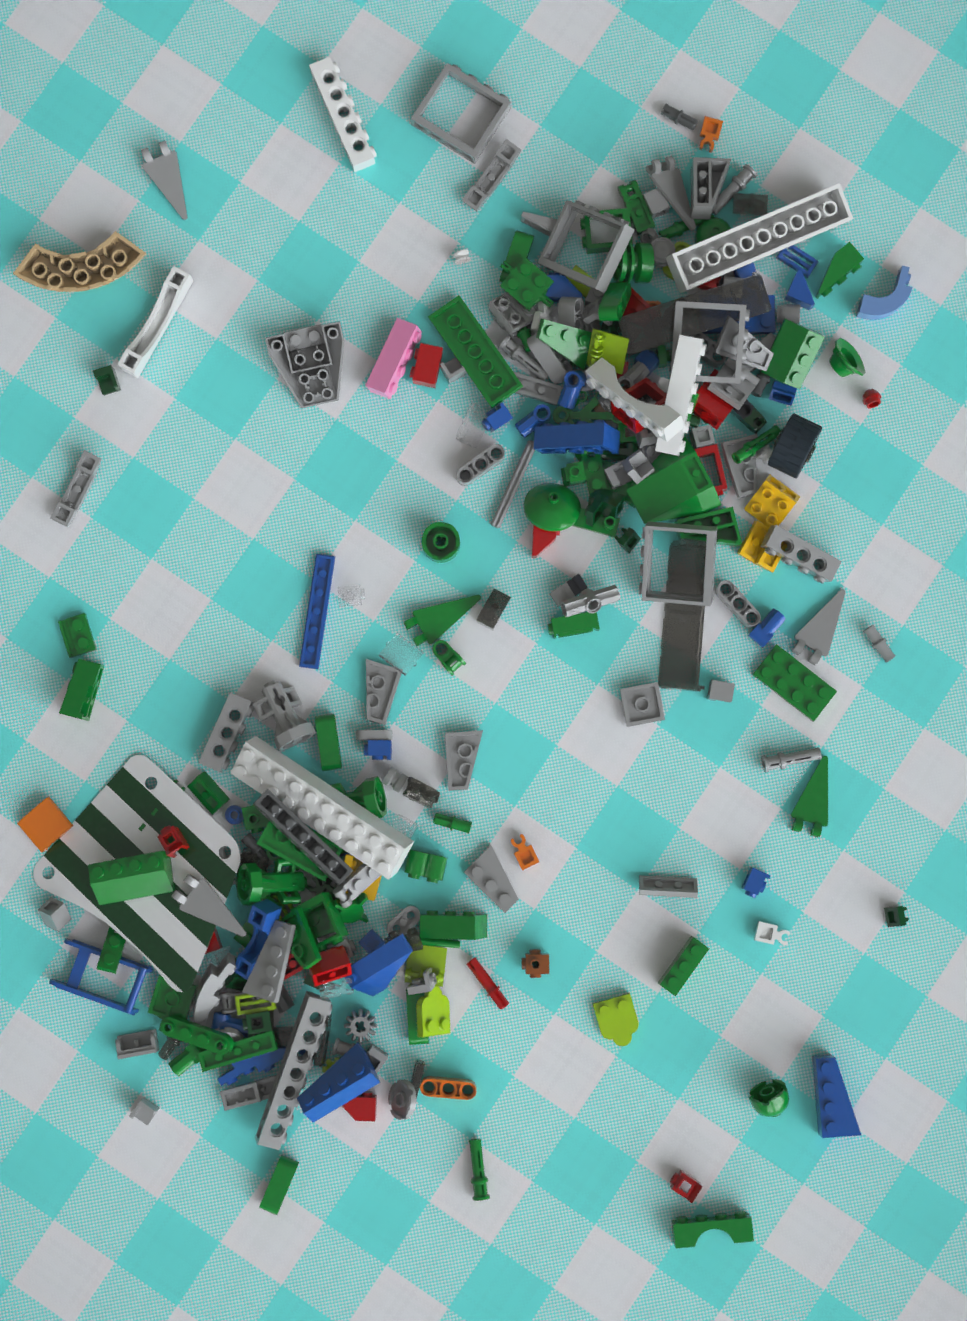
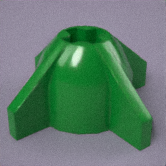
[333,892,369,923]

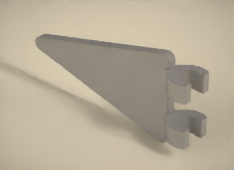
[141,140,187,220]
[646,156,696,231]
[792,589,845,665]
[171,874,246,936]

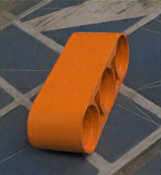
[420,1076,477,1100]

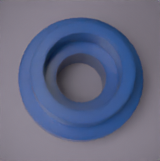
[225,805,243,825]

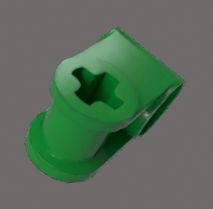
[432,640,466,676]

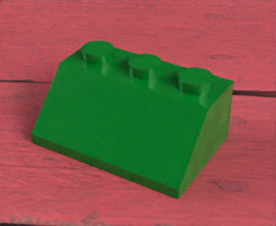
[760,318,825,389]

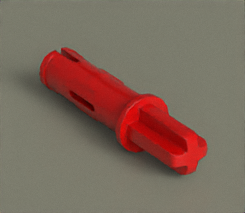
[466,957,509,1010]

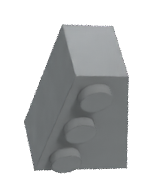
[691,157,731,219]

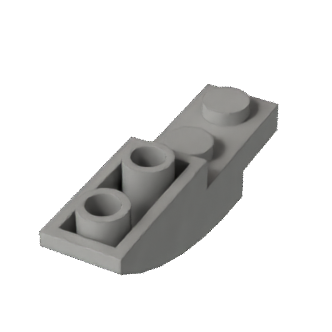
[193,953,236,1024]

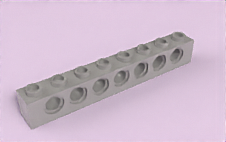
[255,991,332,1150]

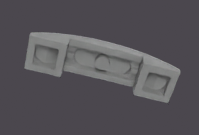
[462,139,521,212]
[50,450,102,527]

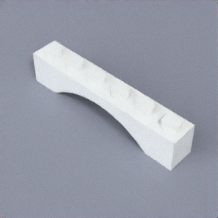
[117,266,193,379]
[585,358,684,442]

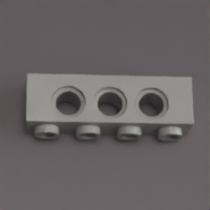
[761,525,842,584]
[198,692,254,772]

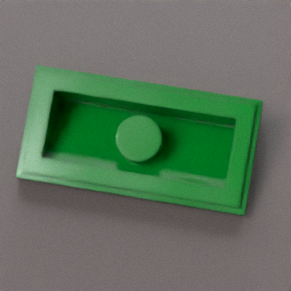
[187,771,230,815]

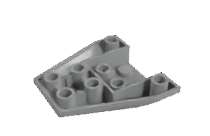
[265,321,344,408]

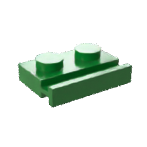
[58,613,97,658]

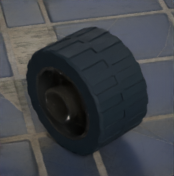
[768,413,822,479]

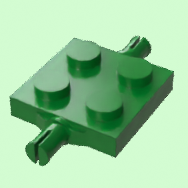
[500,257,554,311]
[147,975,197,1031]

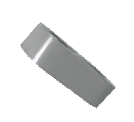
[356,730,392,740]

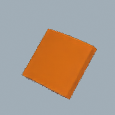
[17,797,73,853]

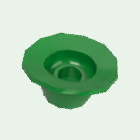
[829,338,866,377]

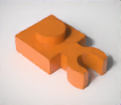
[699,116,723,153]
[511,834,539,871]

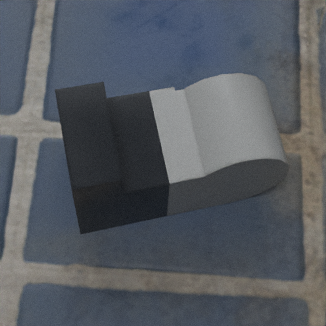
[550,574,588,607]

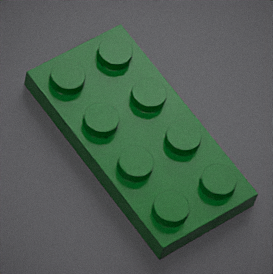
[752,644,837,722]
[256,821,343,882]

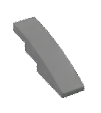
[220,1069,299,1111]

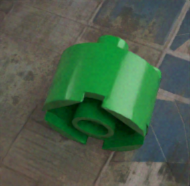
[422,522,460,563]

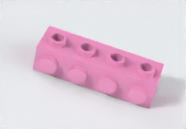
[365,318,422,399]

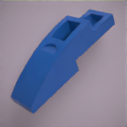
[218,1046,287,1086]

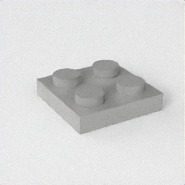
[619,682,665,727]

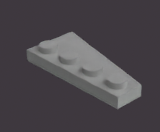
[242,920,296,1003]

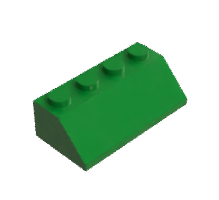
[88,851,175,905]

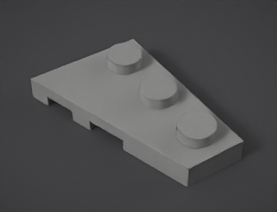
[713,315,774,371]
[720,434,757,499]
[445,730,483,791]

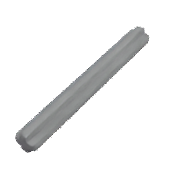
[491,440,535,528]

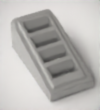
[521,212,557,237]

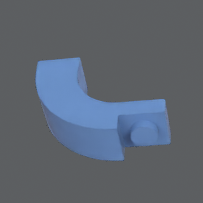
[856,265,913,320]

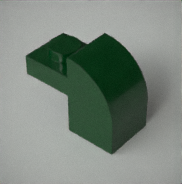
[585,489,625,527]

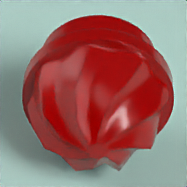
[862,389,881,409]

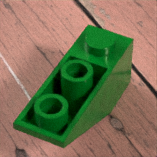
[816,242,864,299]

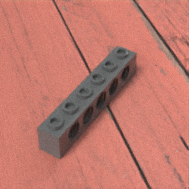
[253,789,354,886]

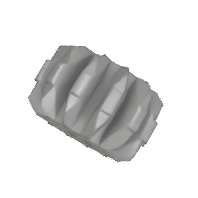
[344,1009,377,1043]

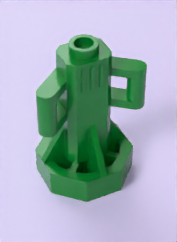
[330,776,387,818]
[236,858,307,906]

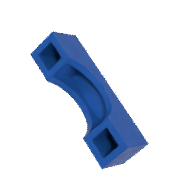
[234,899,282,980]

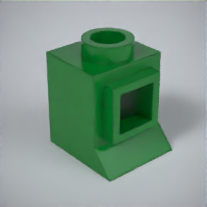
[561,461,586,487]

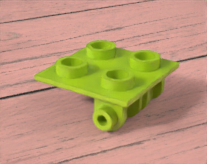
[586,328,629,374]
[404,944,447,987]

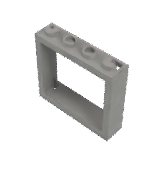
[411,63,511,164]
[538,200,634,294]
[670,301,750,384]
[639,521,717,606]

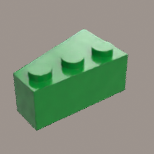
[675,507,742,546]
[59,659,104,721]
[420,910,487,940]

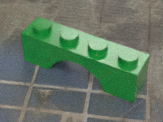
[671,1211,754,1248]

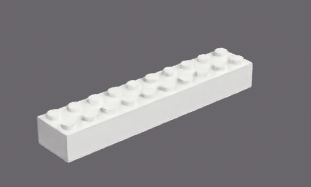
[665,183,853,293]
[230,736,414,880]

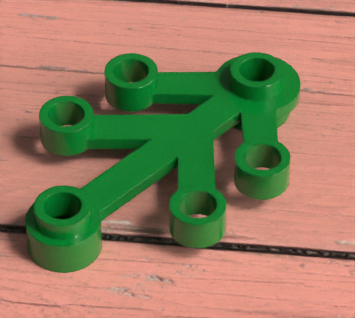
[553,391,622,424]

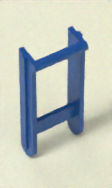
[49,938,154,1015]

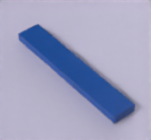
[299,554,336,670]

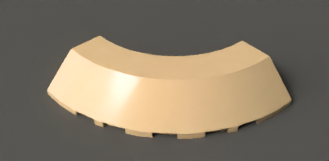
[13,231,146,292]

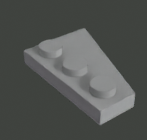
[366,659,403,725]
[464,845,519,913]

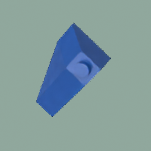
[344,933,413,996]

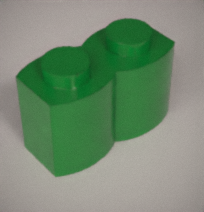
[404,849,448,883]

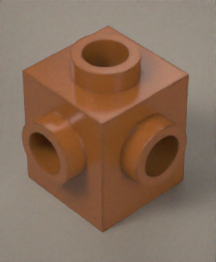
[522,949,549,978]

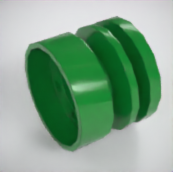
[613,242,654,284]

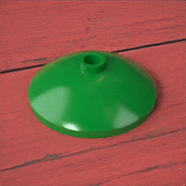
[523,483,581,531]

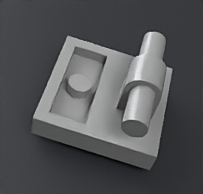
[488,293,537,338]
[707,358,760,410]

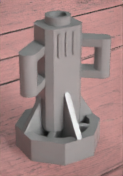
[252,681,316,751]

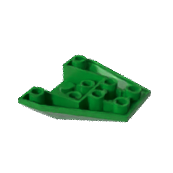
[626,437,721,524]

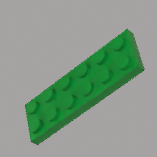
[428,295,523,408]

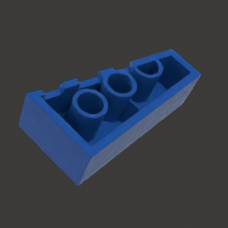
[534,420,620,454]
[297,1042,380,1123]
[812,1054,861,1138]

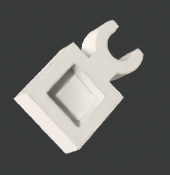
[531,301,553,333]
[754,921,791,945]

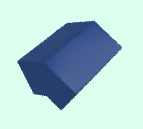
[769,381,797,406]

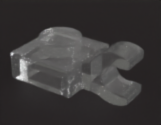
[319,978,354,999]

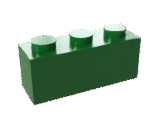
[658,936,709,996]

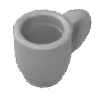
[777,304,800,325]

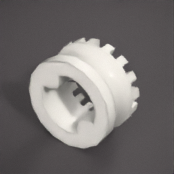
[453,250,471,265]
[757,444,773,464]

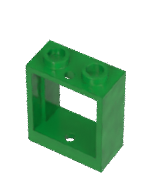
[580,208,633,254]
[290,892,349,953]

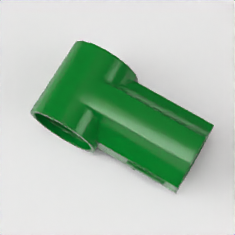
[169,1044,206,1077]

